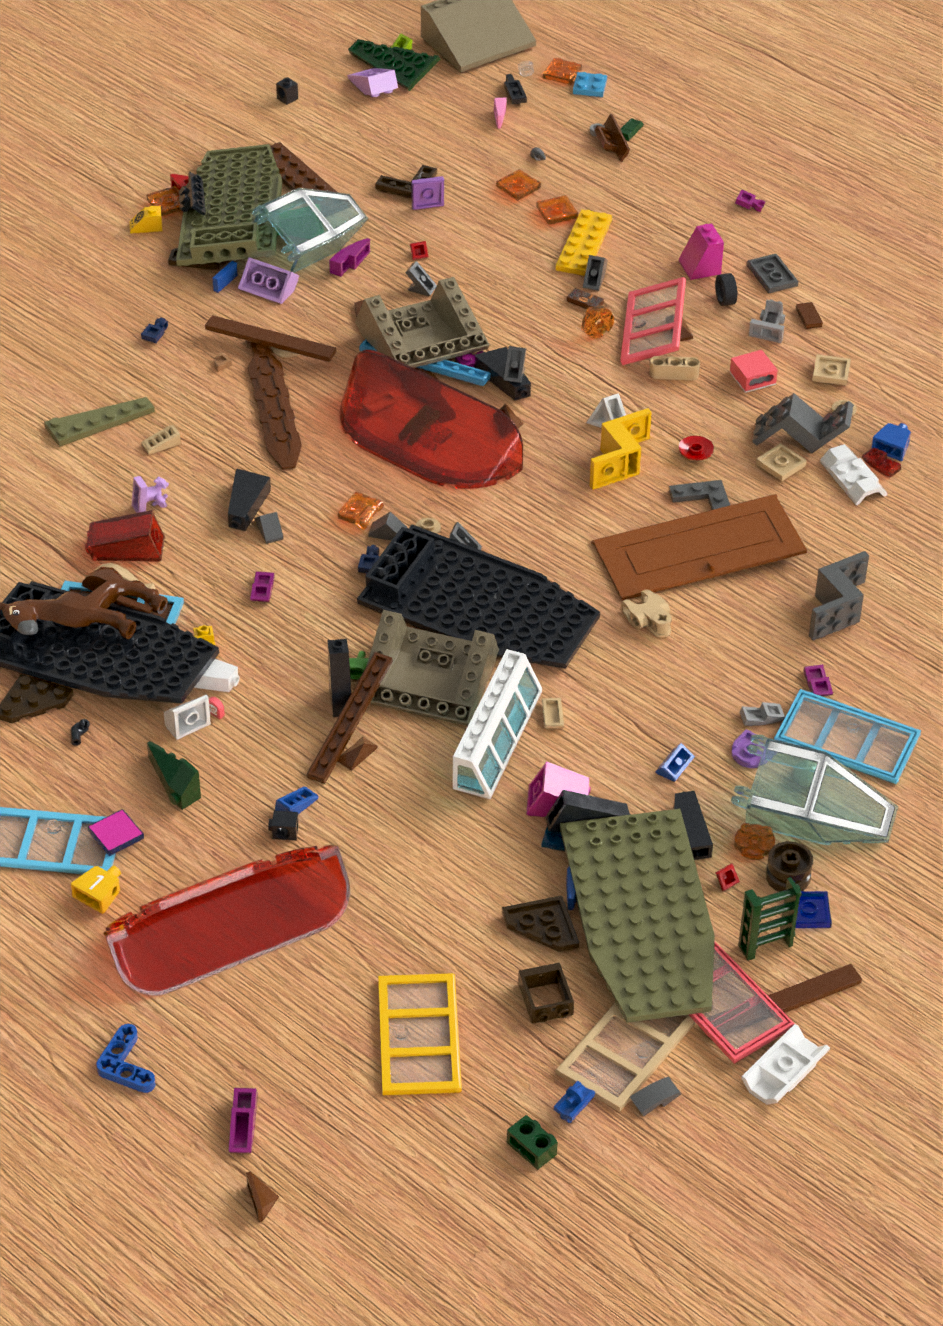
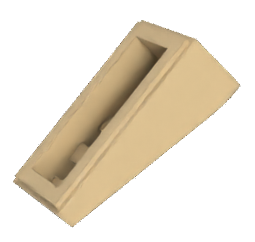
[141,425,181,455]

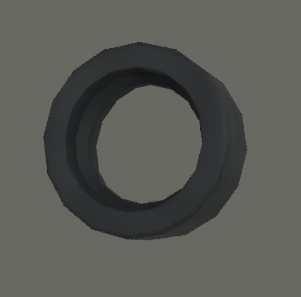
[715,273,738,306]

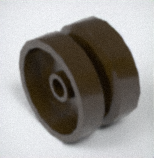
[766,841,813,892]

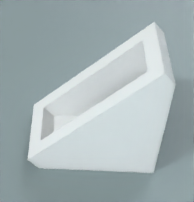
[586,393,626,428]

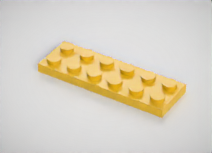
[556,209,612,276]

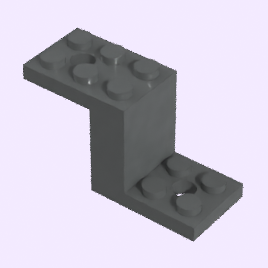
[752,393,854,453]
[809,551,869,640]

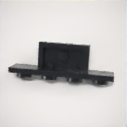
[179,172,206,216]

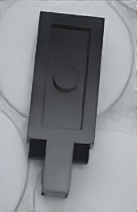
[504,74,527,104]

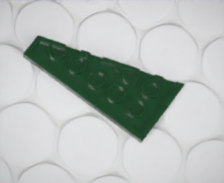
[348,39,441,91]

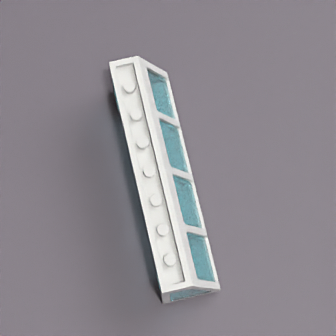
[453,649,542,799]

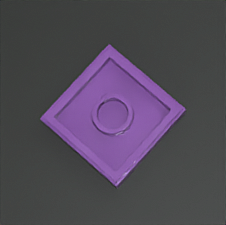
[412,176,444,210]

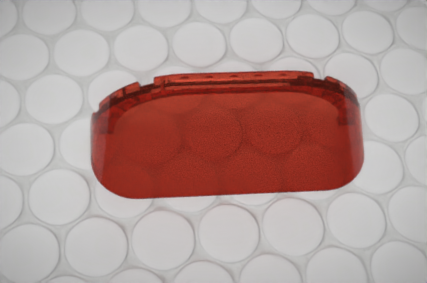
[339,350,523,489]
[103,845,350,996]

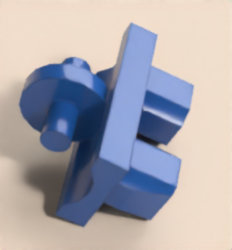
[554,1081,595,1123]

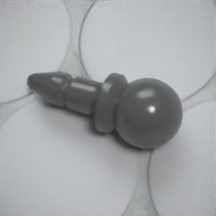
[530,147,546,161]

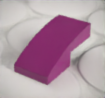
[250,571,275,602]
[803,664,833,696]

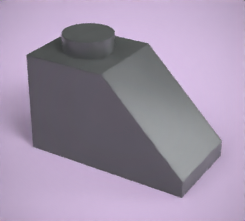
[583,255,608,291]

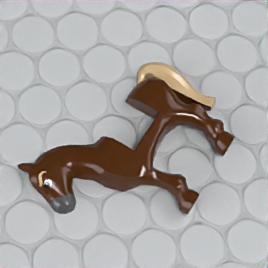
[0,563,168,639]

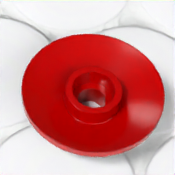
[679,436,714,460]

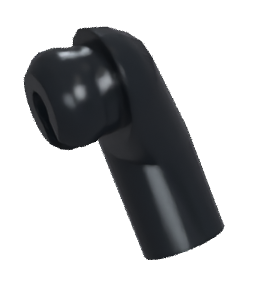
[70,719,90,746]

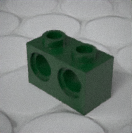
[507,1115,558,1170]

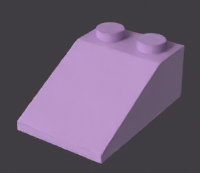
[347,68,398,97]

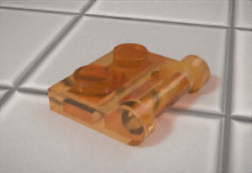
[338,492,384,530]

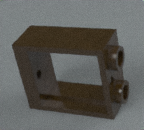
[518,962,574,1024]

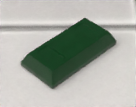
[620,118,644,141]

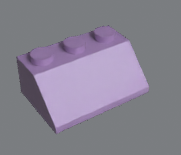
[238,257,299,304]

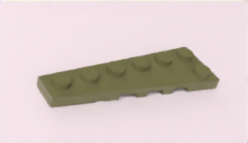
[44,397,155,447]

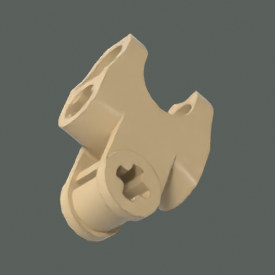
[621,589,672,638]

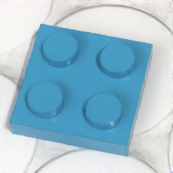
[573,72,607,97]

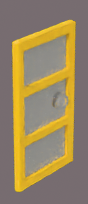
[378,973,462,1095]

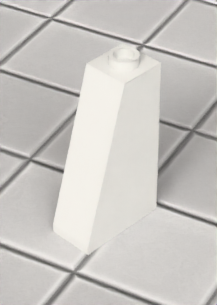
[194,659,240,692]

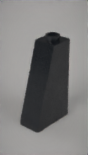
[475,347,531,401]
[228,469,271,531]
[327,639,351,717]
[545,790,631,832]
[674,791,713,860]

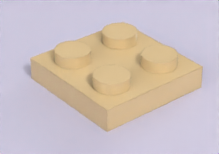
[812,354,851,385]
[756,443,807,481]

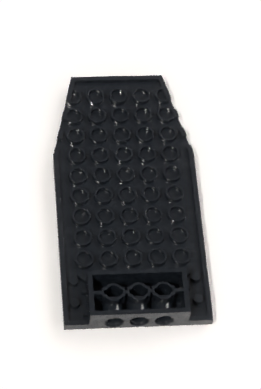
[357,525,600,669]
[0,581,219,704]

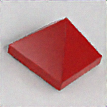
[410,241,429,260]
[715,863,740,891]

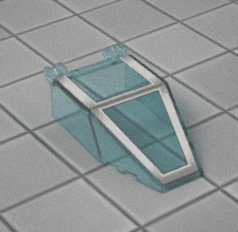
[252,188,368,273]
[731,734,898,845]

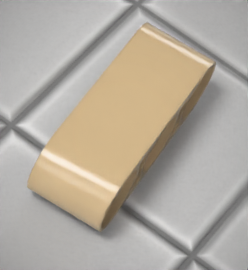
[649,356,700,380]

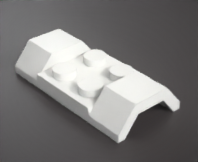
[820,444,887,505]
[742,1024,830,1105]

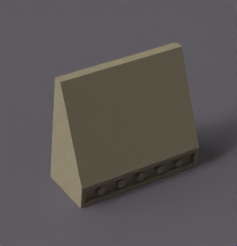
[421,0,536,72]
[355,277,490,372]
[366,610,499,726]

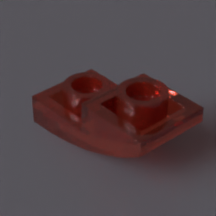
[862,447,902,478]

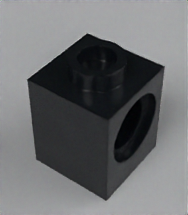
[276,77,298,105]
[268,811,299,841]

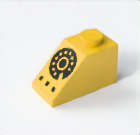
[129,206,163,234]

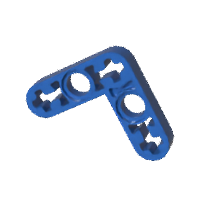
[96,1024,156,1093]

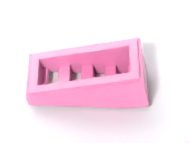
[494,98,507,128]

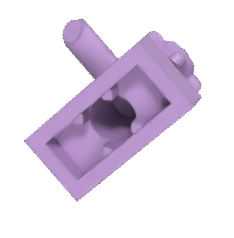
[132,476,169,516]

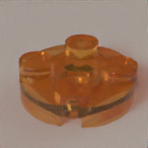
[581,305,614,339]
[734,823,775,860]

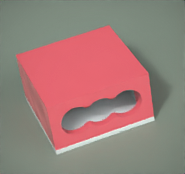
[730,350,778,393]

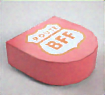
[209,697,225,719]

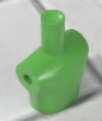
[349,651,369,679]

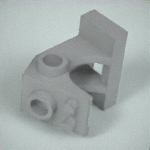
[749,299,786,343]

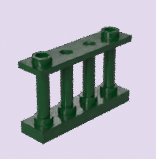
[738,877,802,961]

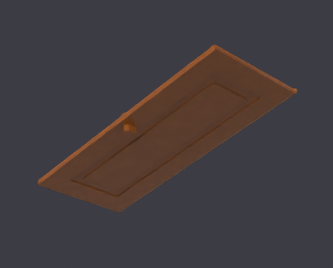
[591,494,807,601]

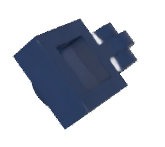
[141,317,168,343]
[358,545,380,573]

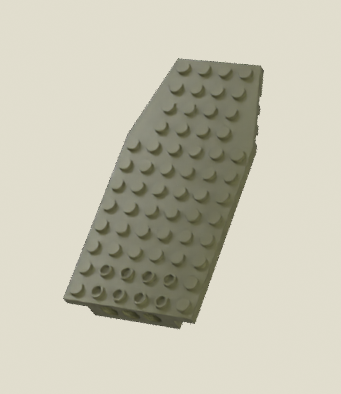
[176,144,282,266]
[560,809,715,1023]

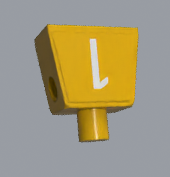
[71,866,121,914]

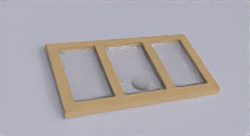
[555,1003,695,1112]

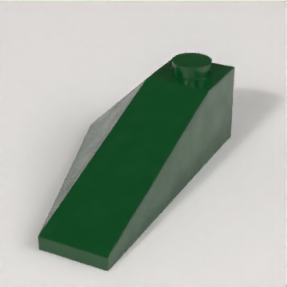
[147,741,201,810]

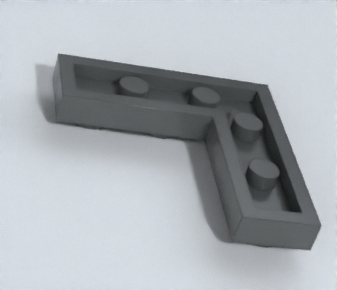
[669,480,730,510]

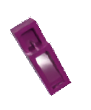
[329,238,370,277]
[229,1088,258,1153]

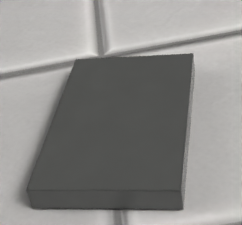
[747,254,799,293]

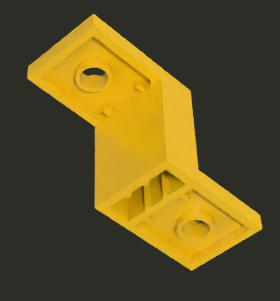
[589,408,652,490]

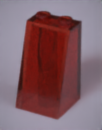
[85,510,165,562]

